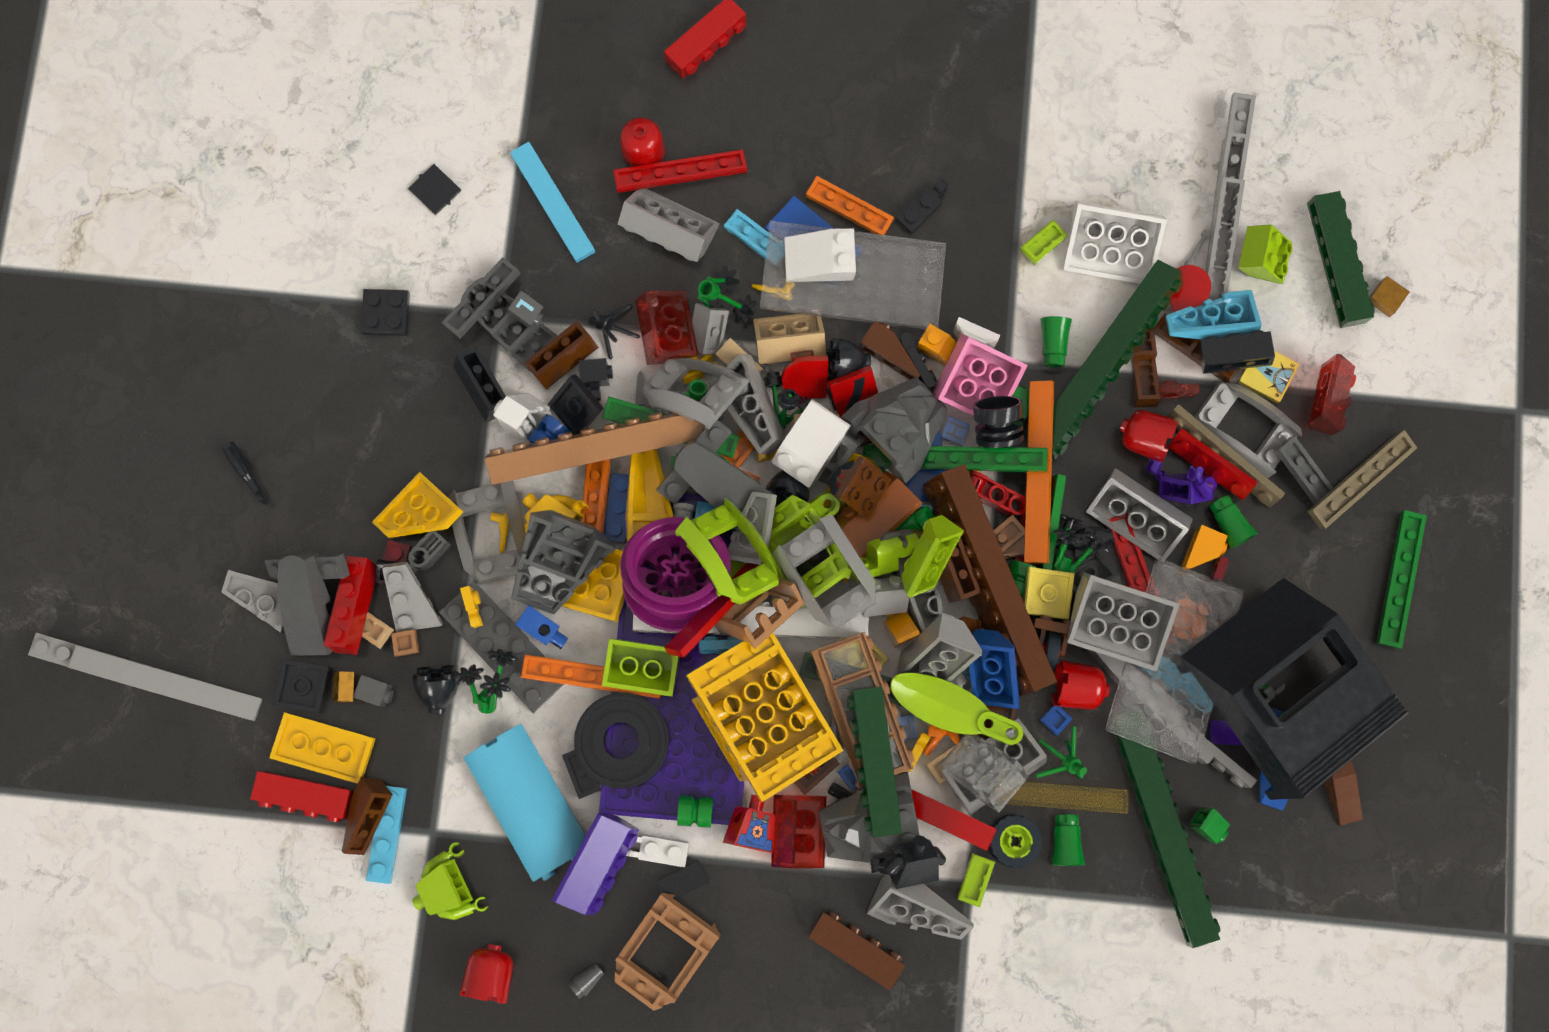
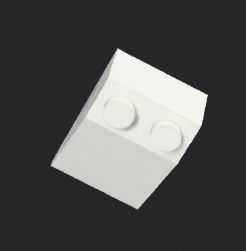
[784,229,856,282]
[771,399,851,488]

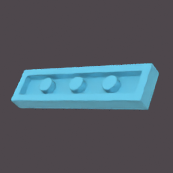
[366,786,407,884]

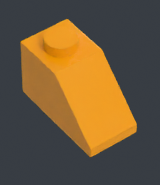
[916,324,957,366]
[1180,525,1228,572]
[883,612,920,647]

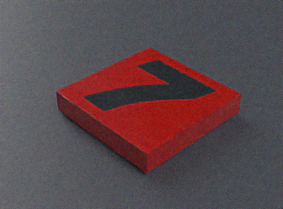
[827,366,878,418]

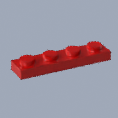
[1168,428,1258,501]

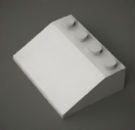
[1063,201,1167,284]

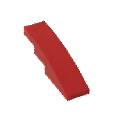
[911,789,997,851]

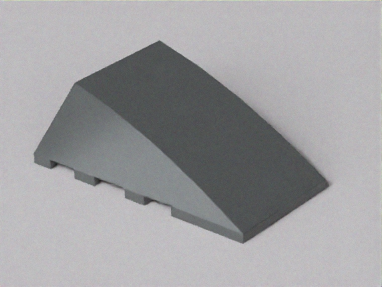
[511,510,617,614]

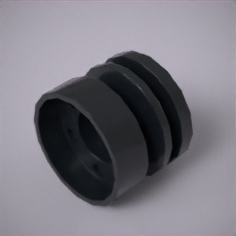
[973,396,1024,448]

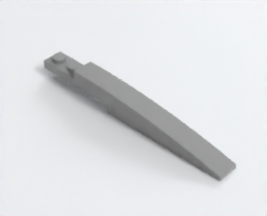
[1205,92,1256,301]
[28,633,263,721]
[1087,649,1257,788]

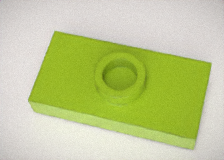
[1020,220,1068,266]
[956,853,995,907]

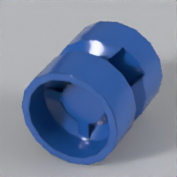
[527,413,570,444]

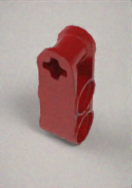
[969,470,1026,517]

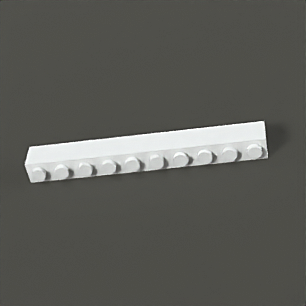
[633,602,869,639]

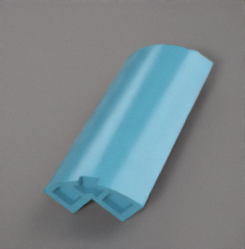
[464,723,585,882]

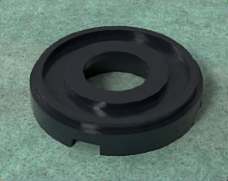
[574,693,670,789]

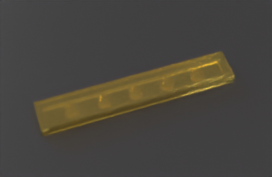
[988,781,1129,814]

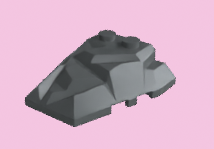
[840,377,948,485]
[819,771,919,863]

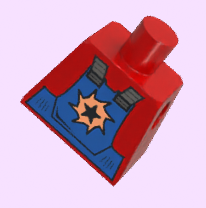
[723,794,775,853]

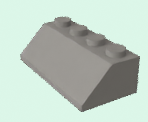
[617,189,720,262]
[1086,468,1193,563]
[896,613,982,682]
[941,718,1047,815]

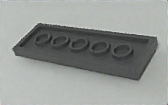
[439,580,564,713]

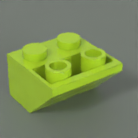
[1238,224,1293,284]

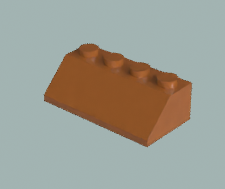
[835,471,922,558]

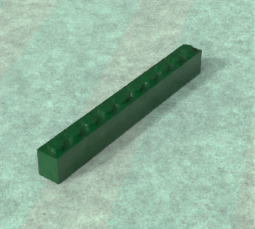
[1052,260,1183,460]
[1109,708,1221,948]

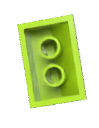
[901,515,964,598]
[602,638,680,696]

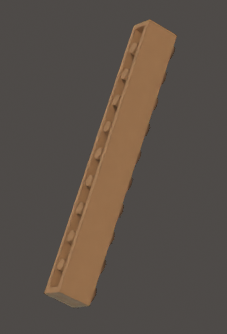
[485,411,705,485]

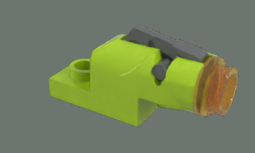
[849,529,923,582]

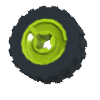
[989,815,1042,868]

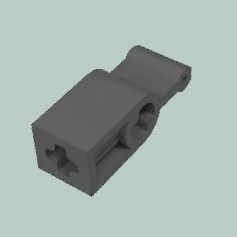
[408,531,451,573]

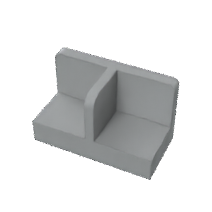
[688,303,729,354]

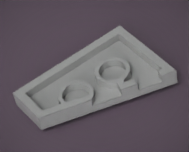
[728,492,777,565]
[382,561,443,632]
[221,570,284,633]

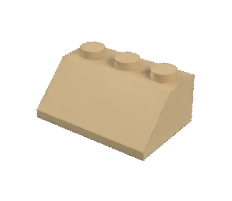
[753,311,826,365]

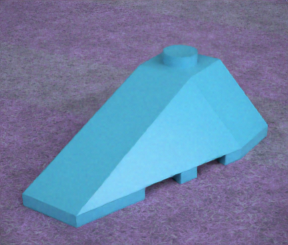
[1166,290,1262,340]

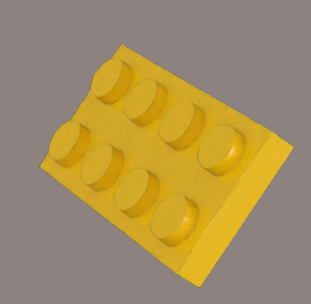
[269,712,376,784]

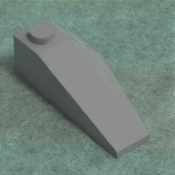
[867,874,974,940]

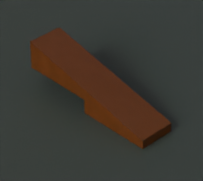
[1154,313,1239,383]
[1131,327,1161,408]

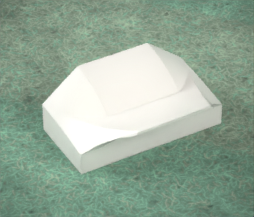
[953,317,1000,349]

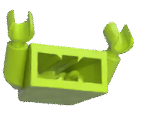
[412,842,488,920]

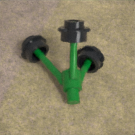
[763,371,811,429]

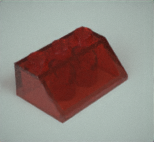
[635,290,698,365]
[1307,354,1356,435]
[771,794,827,869]

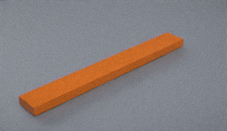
[1024,380,1054,563]

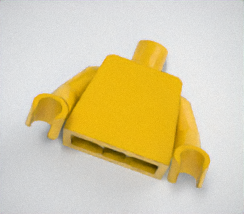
[522,493,589,533]

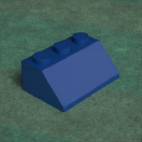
[969,629,1020,709]

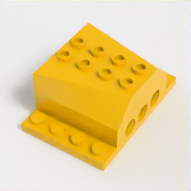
[686,633,844,802]

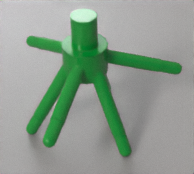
[1036,726,1087,779]

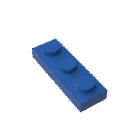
[603,473,629,544]

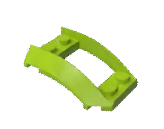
[769,495,851,608]
[675,498,779,605]

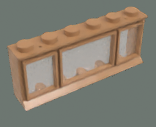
[808,632,915,789]

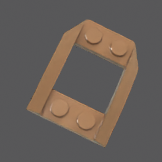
[615,893,721,1011]

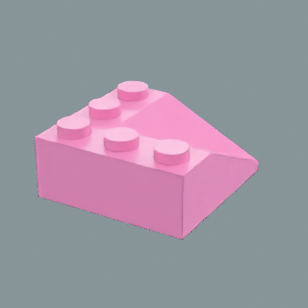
[932,333,1028,416]

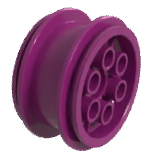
[620,517,731,632]

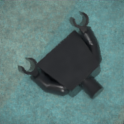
[870,835,946,889]

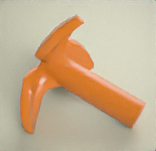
[923,725,960,756]

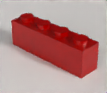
[664,0,746,79]
[324,556,376,655]
[250,771,354,822]

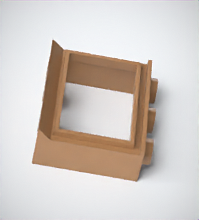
[715,578,805,649]

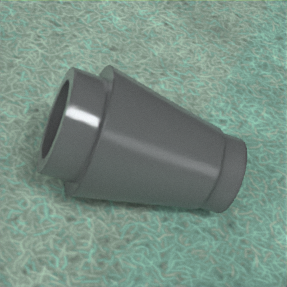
[568,963,604,999]

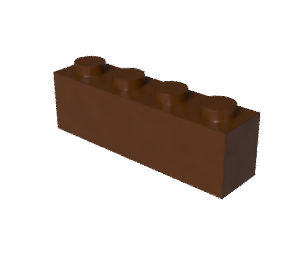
[808,910,905,991]

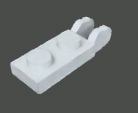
[626,835,689,867]

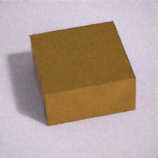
[1369,276,1410,317]
[332,672,354,703]

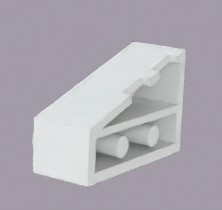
[494,393,551,445]

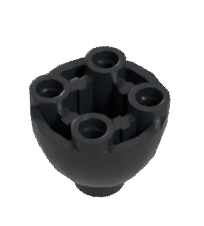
[826,338,871,382]
[766,470,810,507]
[412,665,459,714]

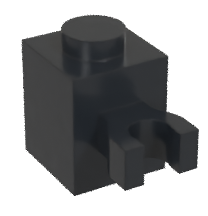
[579,358,613,401]

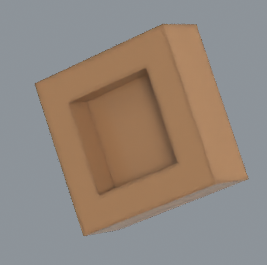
[391,629,420,657]

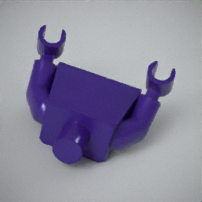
[1146,459,1217,504]

